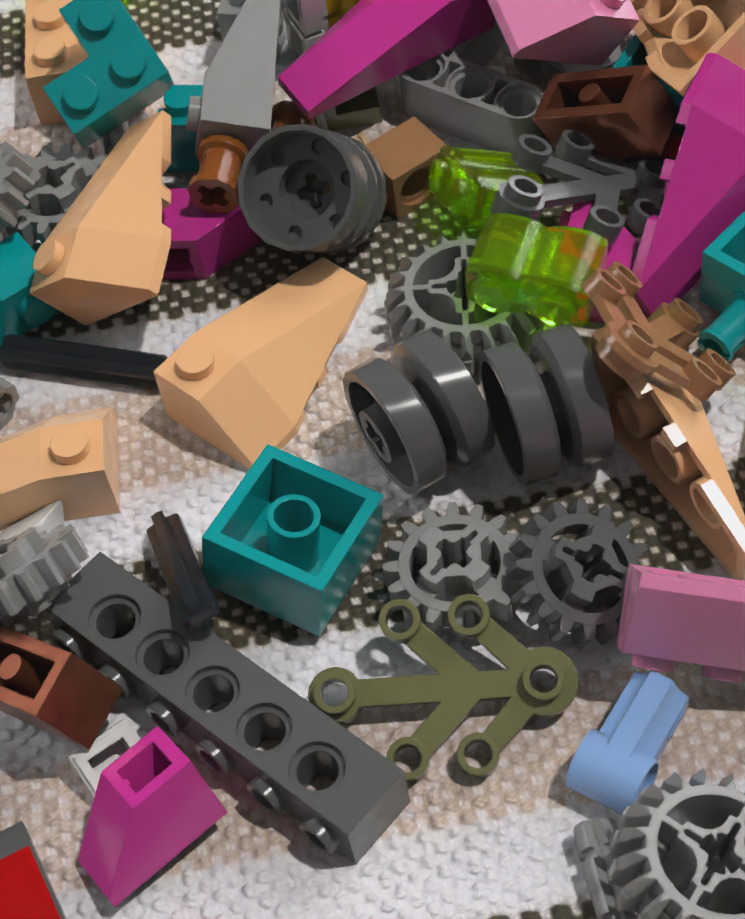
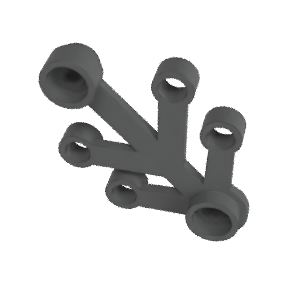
[490,129,666,245]

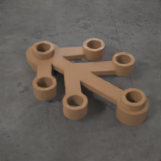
[582,261,736,402]

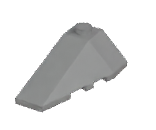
[186,0,280,185]

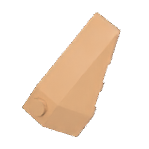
[630,0,745,97]
[29,110,171,326]
[153,257,368,469]
[591,327,745,581]
[0,406,121,531]

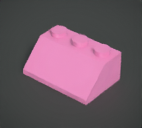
[487,0,640,66]
[617,564,745,683]

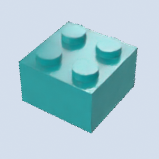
[202,444,384,636]

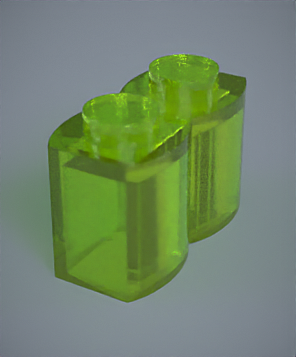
[429,146,544,234]
[465,213,608,327]

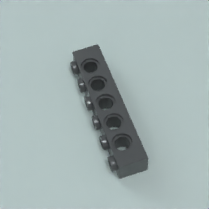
[45,552,411,864]

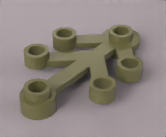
[308,594,579,782]

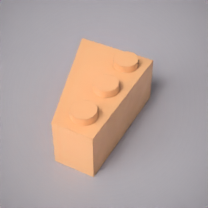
[25,0,146,126]

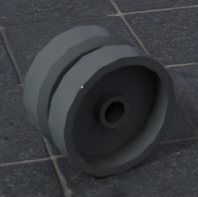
[477,323,614,485]
[343,330,495,496]

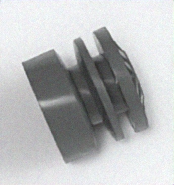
[238,124,387,254]

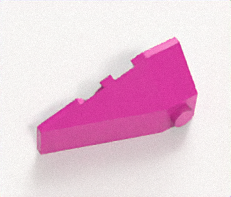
[278,0,495,120]
[632,53,745,319]

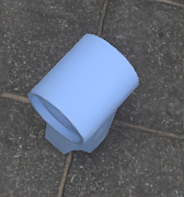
[565,670,689,815]

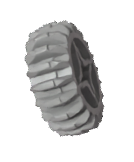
[384,229,548,376]
[608,768,745,919]

